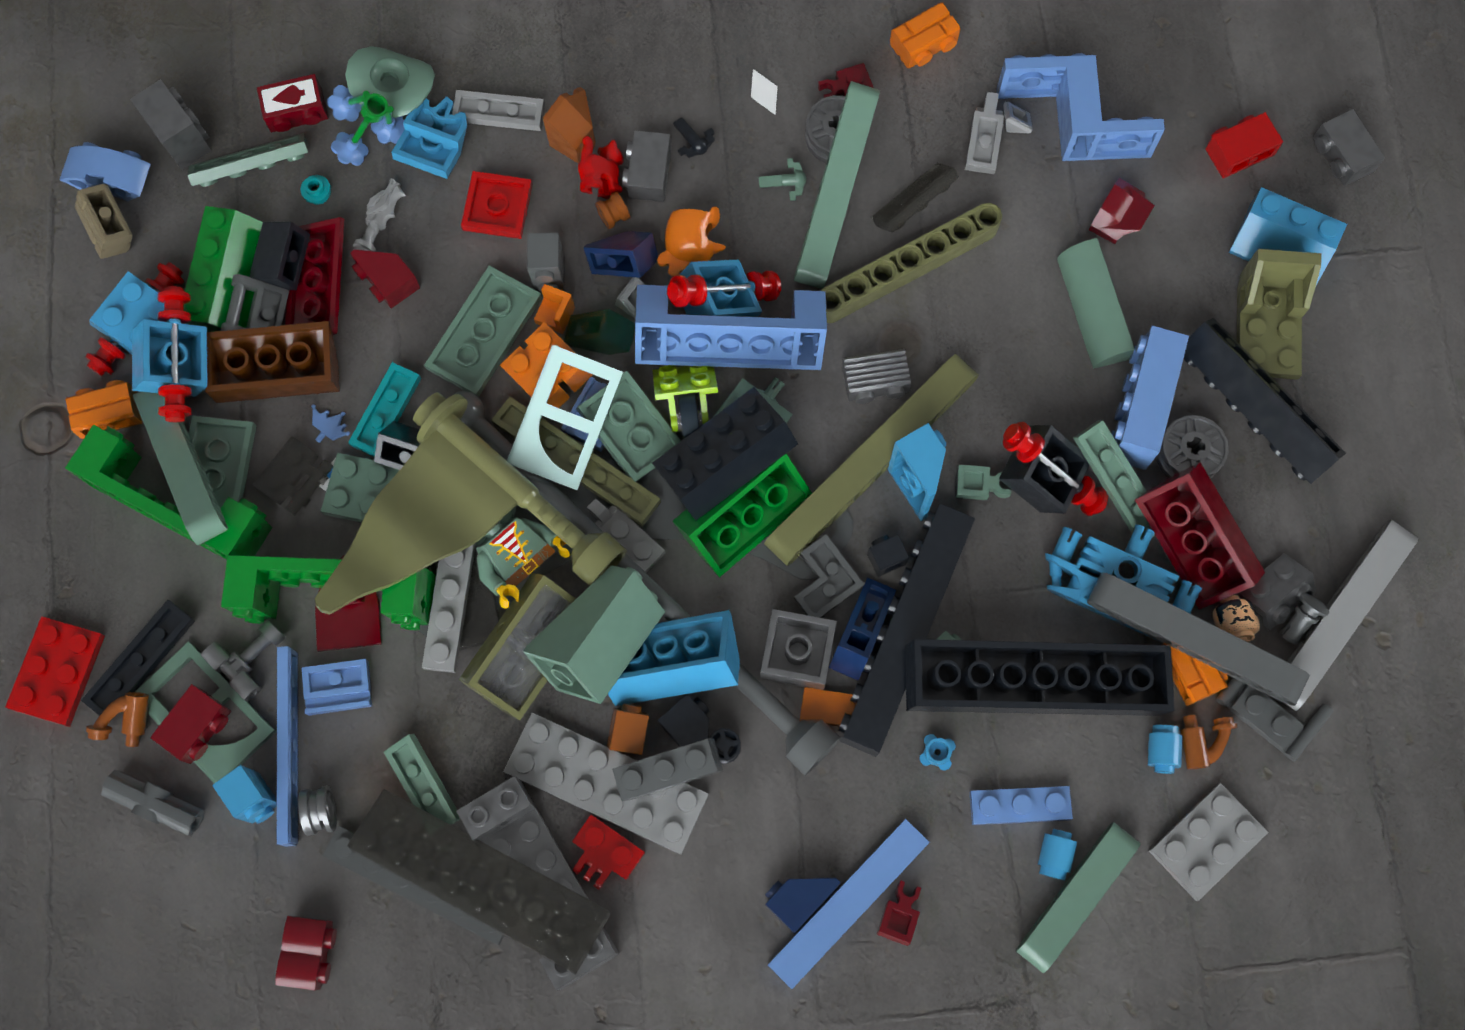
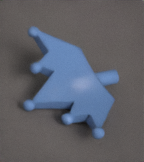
[311,404,350,443]

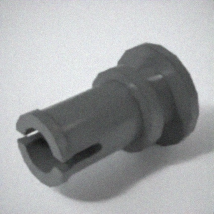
[1280,593,1329,644]

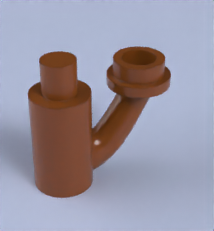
[86,692,149,747]
[1180,715,1238,770]

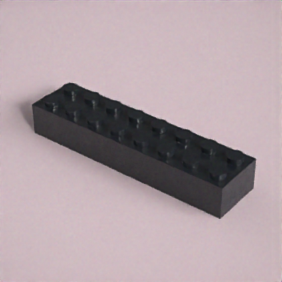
[905,639,1175,716]

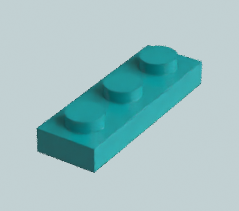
[348,362,422,456]

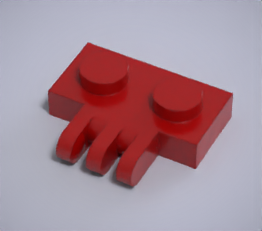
[572,814,645,890]

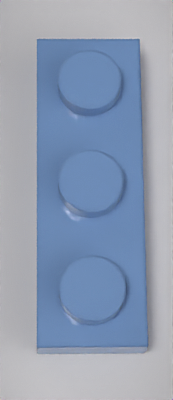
[969,786,1073,825]

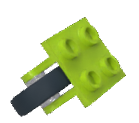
[652,365,718,439]

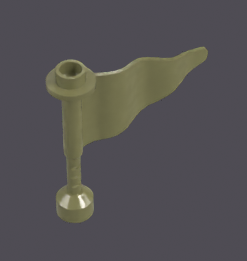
[315,392,627,615]

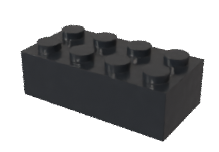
[652,387,798,521]

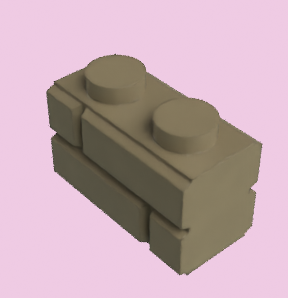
[75,184,133,259]

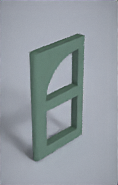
[135,641,277,783]

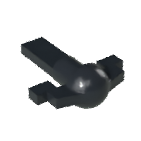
[673,117,715,158]

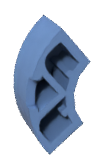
[59,142,151,201]

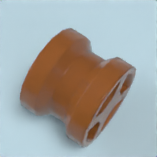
[595,192,631,229]

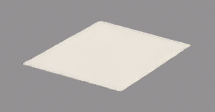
[751,69,778,114]

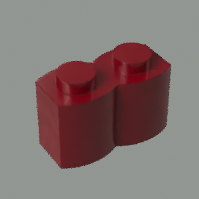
[275,916,337,990]

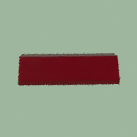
[285,217,344,336]

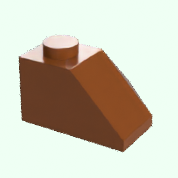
[543,87,596,164]

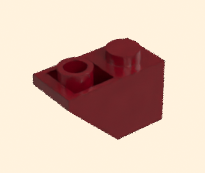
[350,249,420,309]

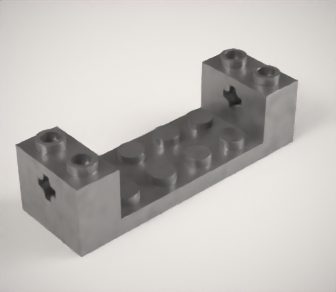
[456,776,620,990]

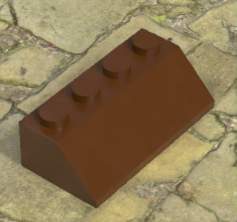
[205,321,340,403]

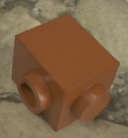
[607,703,649,755]

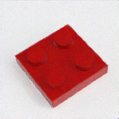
[461,171,533,239]

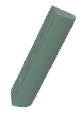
[1057,238,1135,369]

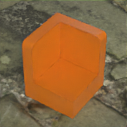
[534,284,575,334]

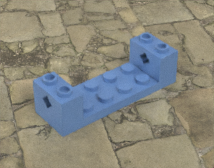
[635,285,827,370]

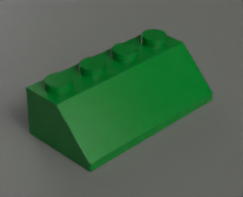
[184,206,263,332]
[672,454,812,578]

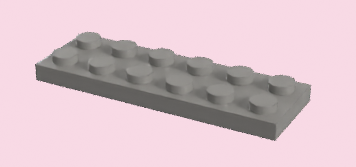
[503,713,709,855]

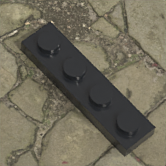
[81,600,195,716]

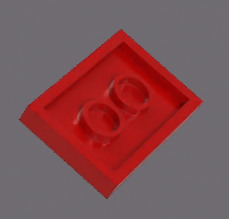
[5,616,105,727]

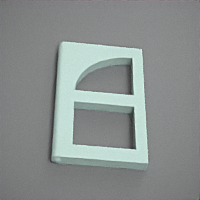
[507,345,623,490]

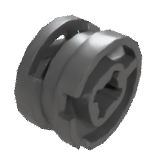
[298,785,337,836]

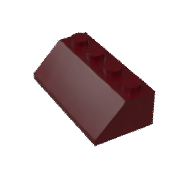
[1135,462,1265,610]

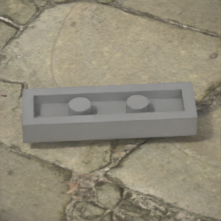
[452,90,545,131]

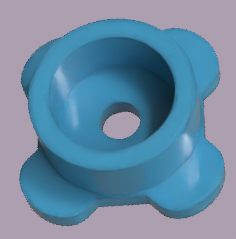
[919,734,956,771]

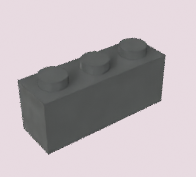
[612,738,723,801]

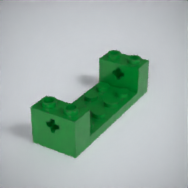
[65,425,273,560]
[221,555,436,630]

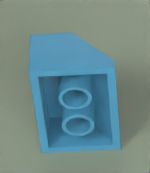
[1228,187,1347,285]
[888,423,946,521]

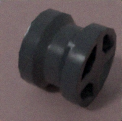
[709,728,741,764]

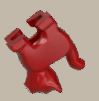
[578,136,624,199]

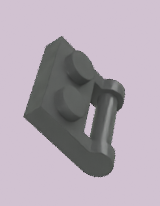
[220,274,289,331]

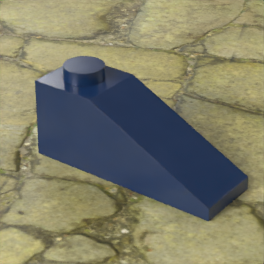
[828,577,896,681]

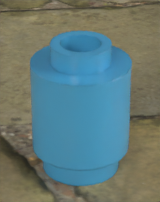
[1148,725,1182,774]
[1037,829,1077,881]

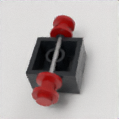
[999,422,1109,516]

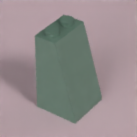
[523,565,665,704]

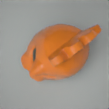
[657,206,726,277]

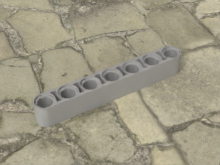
[1283,519,1419,711]

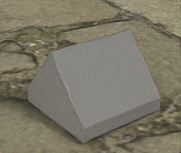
[615,277,645,318]

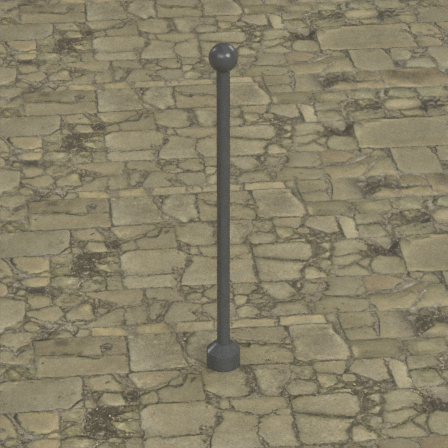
[453,391,841,776]

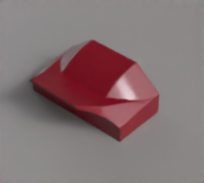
[1089,178,1155,244]

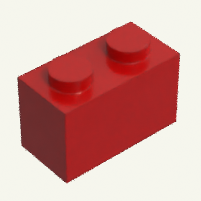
[1205,112,1284,179]

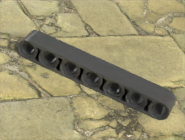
[1087,572,1310,706]

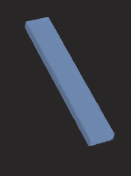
[277,646,298,847]
[768,819,930,989]

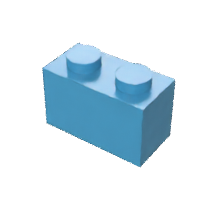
[212,765,277,824]

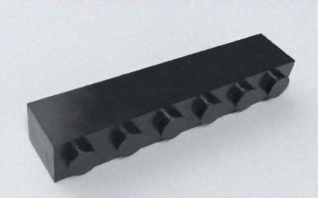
[1184,318,1346,484]

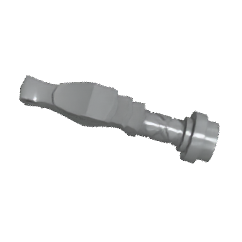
[352,178,406,251]

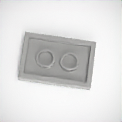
[1149,783,1269,901]

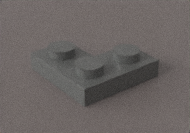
[794,534,865,618]

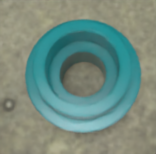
[300,175,331,205]

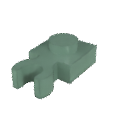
[956,464,1011,500]

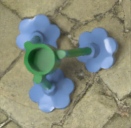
[327,85,405,166]

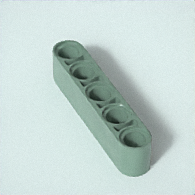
[1016,822,1141,973]

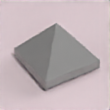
[1003,101,1033,133]

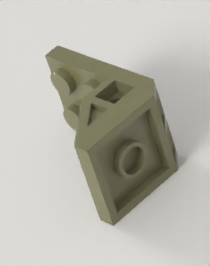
[1237,249,1321,380]

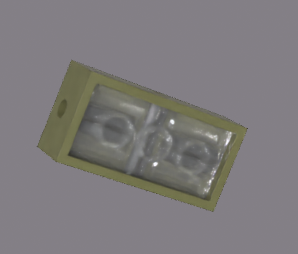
[458,573,576,720]

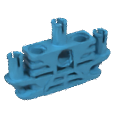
[1045,524,1202,642]

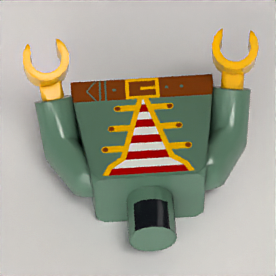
[476,517,570,608]

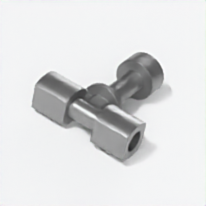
[201,620,286,702]

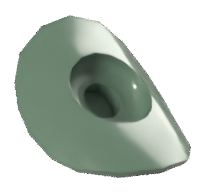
[345,46,435,118]

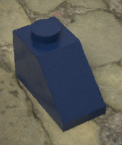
[583,231,659,278]
[765,878,841,933]

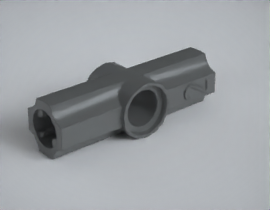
[101,769,205,836]

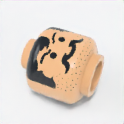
[1212,595,1260,642]

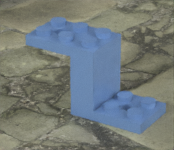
[997,53,1165,161]

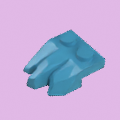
[391,96,467,179]

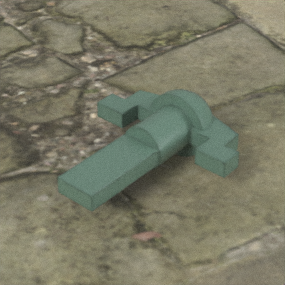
[759,158,807,201]

